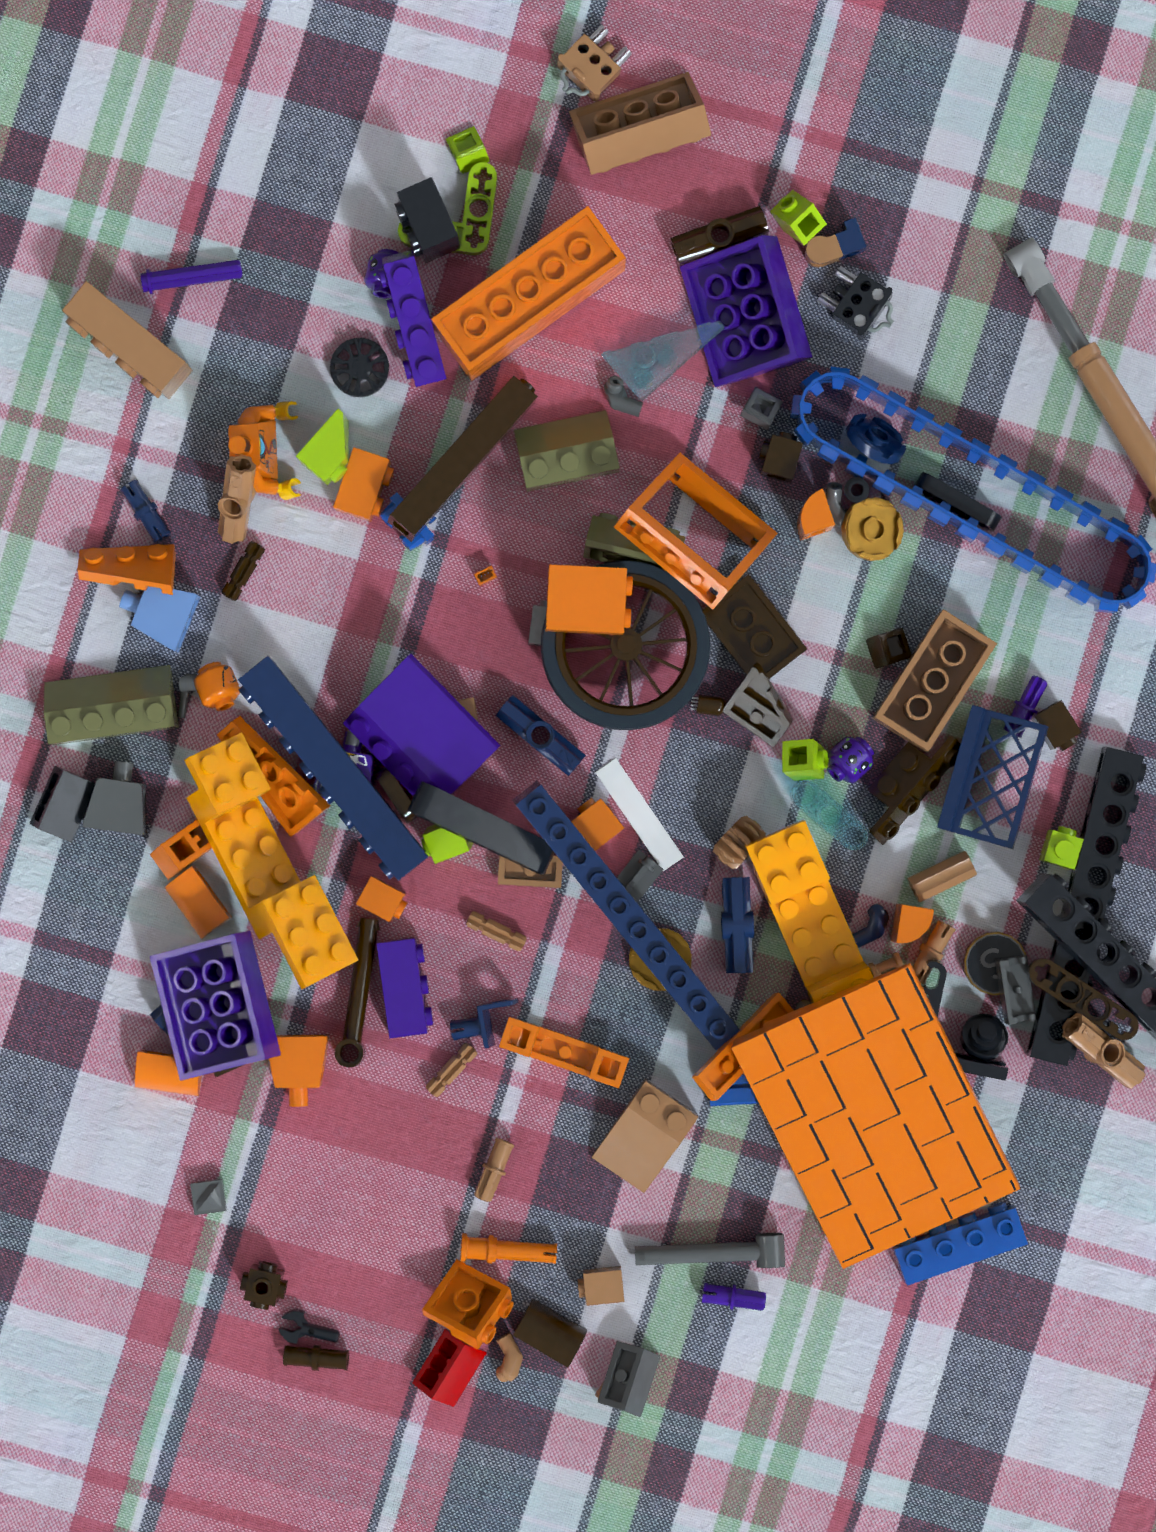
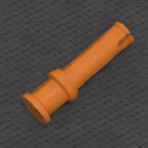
[460,1233,557,1264]

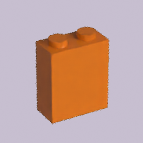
[545,564,633,635]

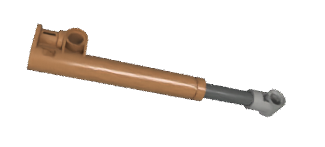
[1003,237,1156,517]

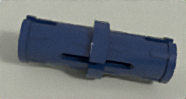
[120,479,171,544]

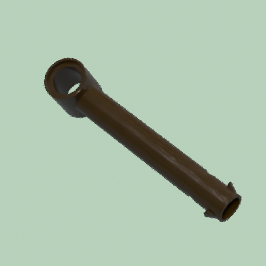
[335,918,380,1068]

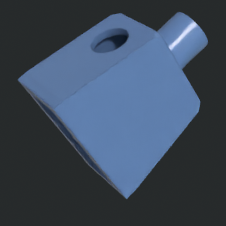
[119,586,201,653]

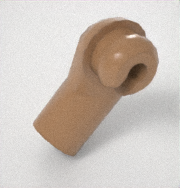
[496,1332,523,1382]

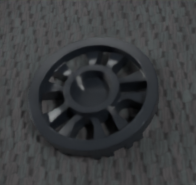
[330,338,389,398]

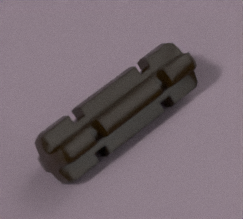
[222,541,265,601]

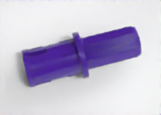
[1003,675,1047,738]
[702,1283,766,1311]

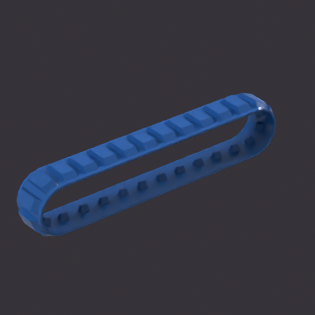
[790,366,1156,614]

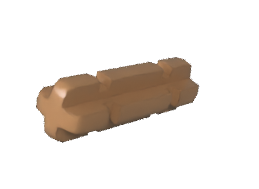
[466,911,527,951]
[426,1043,477,1097]

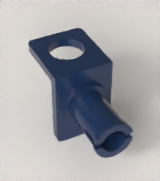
[450,998,519,1048]

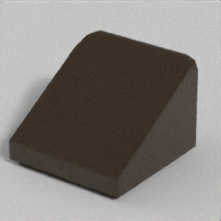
[866,627,912,669]

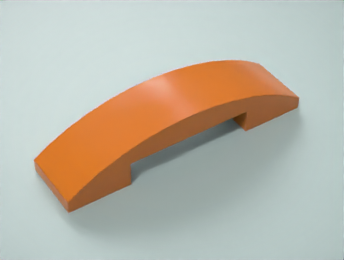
[499,1017,630,1089]

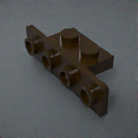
[867,735,961,845]

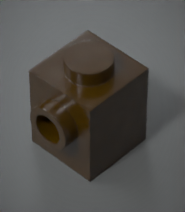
[759,432,803,483]

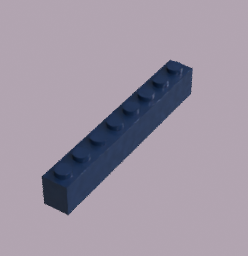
[238,656,430,881]

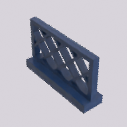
[937,705,1048,849]

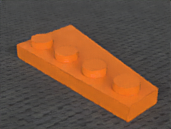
[217,716,331,837]

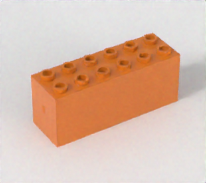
[431,206,626,382]

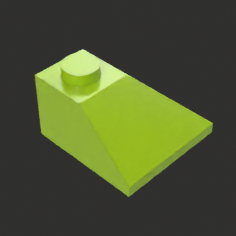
[296,409,349,486]

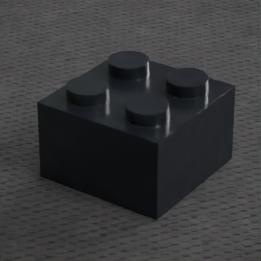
[394,177,460,264]

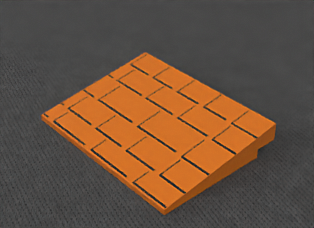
[731,963,1020,1269]

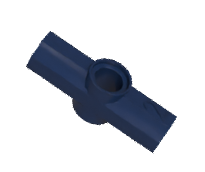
[495,695,586,777]
[721,877,754,973]

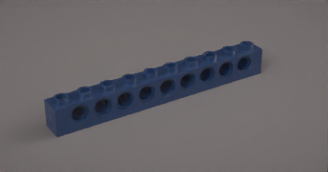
[512,780,740,1050]

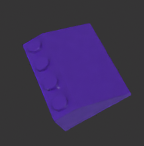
[680,235,813,387]
[343,654,501,796]
[150,931,281,1081]

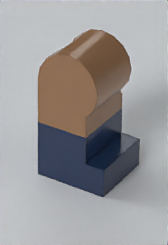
[804,217,867,268]

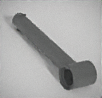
[635,1233,785,1268]

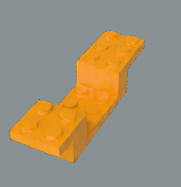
[184,732,358,990]
[745,819,873,1003]

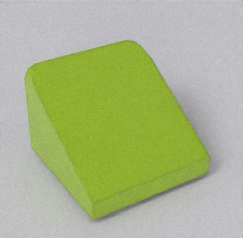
[446,126,489,174]

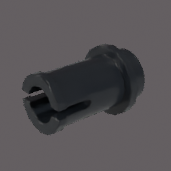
[844,477,869,503]

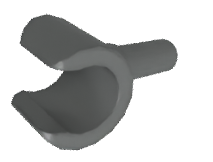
[177,674,197,718]

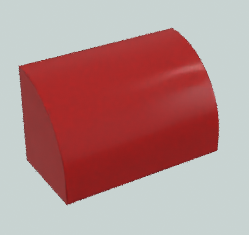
[412,1329,487,1407]

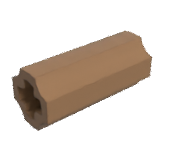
[907,851,977,902]

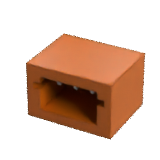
[474,565,497,586]

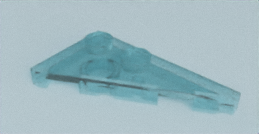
[601,321,725,401]

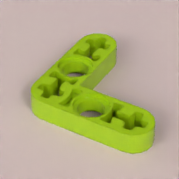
[398,162,497,255]

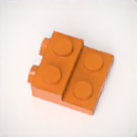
[422,1259,514,1349]

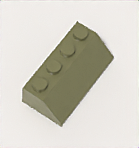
[44,665,179,745]

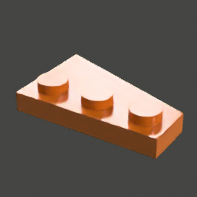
[77,544,176,595]

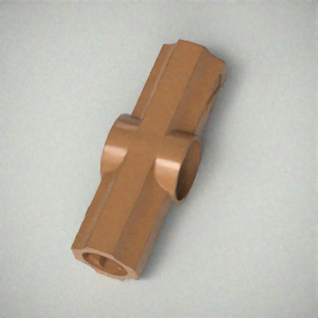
[217,454,256,544]
[1062,1013,1146,1089]

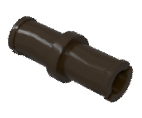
[283,1345,350,1371]

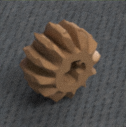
[713,816,766,869]

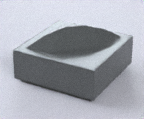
[740,387,783,430]
[190,1178,227,1215]

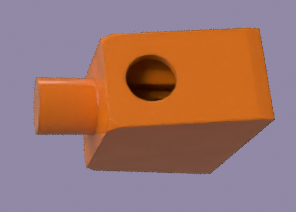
[269,1034,329,1107]

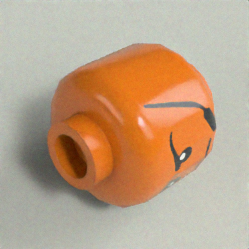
[194,662,240,711]

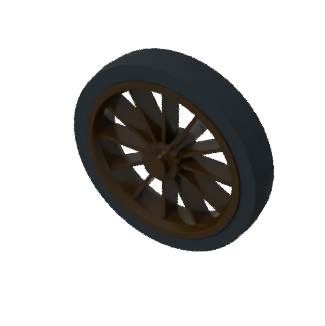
[541,561,710,730]

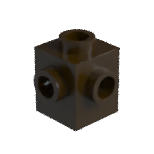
[240,1261,288,1310]

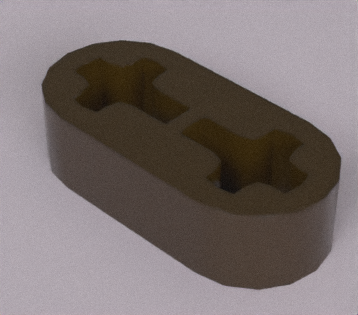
[374,767,418,824]

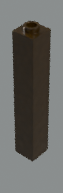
[387,376,538,542]

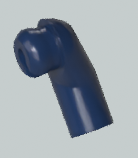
[852,904,889,948]

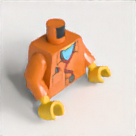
[228,401,301,500]

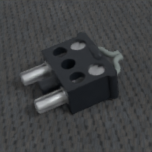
[817,267,894,340]

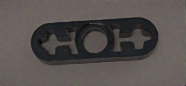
[914,472,1002,532]

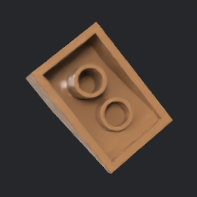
[592,1078,698,1193]

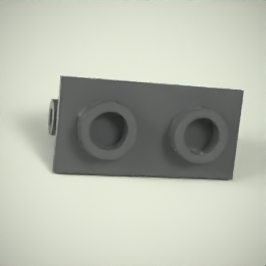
[617,850,664,903]

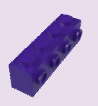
[378,250,447,387]

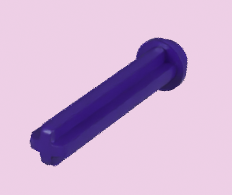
[141,260,243,295]

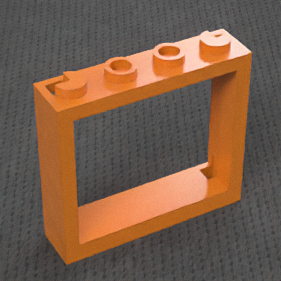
[614,452,778,609]

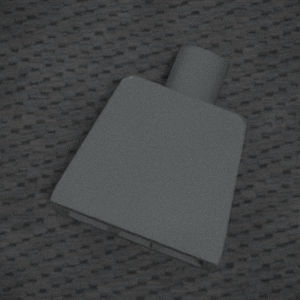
[83,761,147,835]

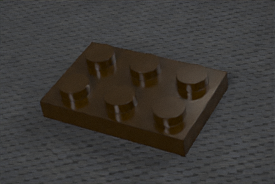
[703,574,807,679]

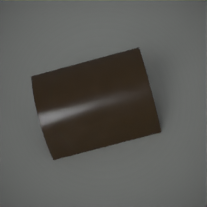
[513,1298,587,1368]

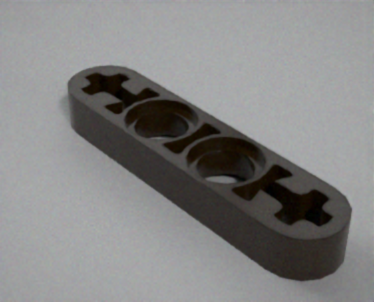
[1027,958,1139,1040]

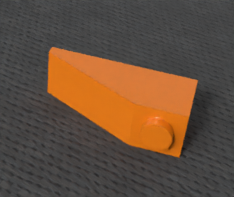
[150,820,212,880]

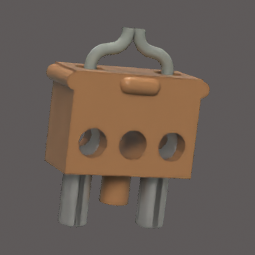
[557,25,632,102]

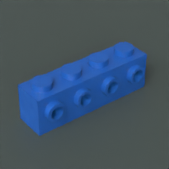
[892,1202,1028,1286]

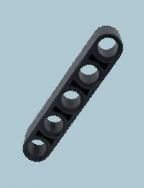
[407,781,554,876]

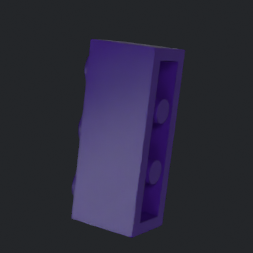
[377,937,434,1039]

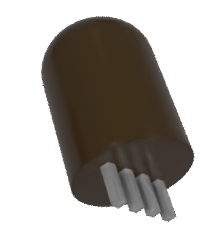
[690,694,726,716]

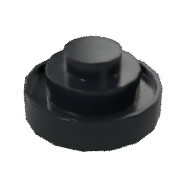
[960,1013,1008,1061]

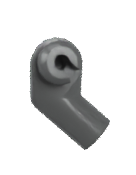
[604,376,643,417]
[826,482,848,528]

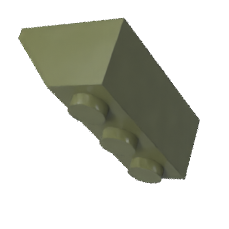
[514,410,620,492]
[583,513,685,571]

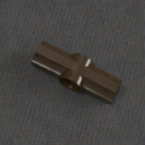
[670,206,769,265]

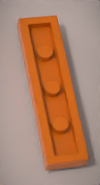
[692,992,794,1101]

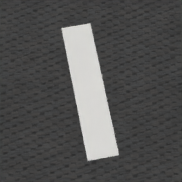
[595,758,684,871]

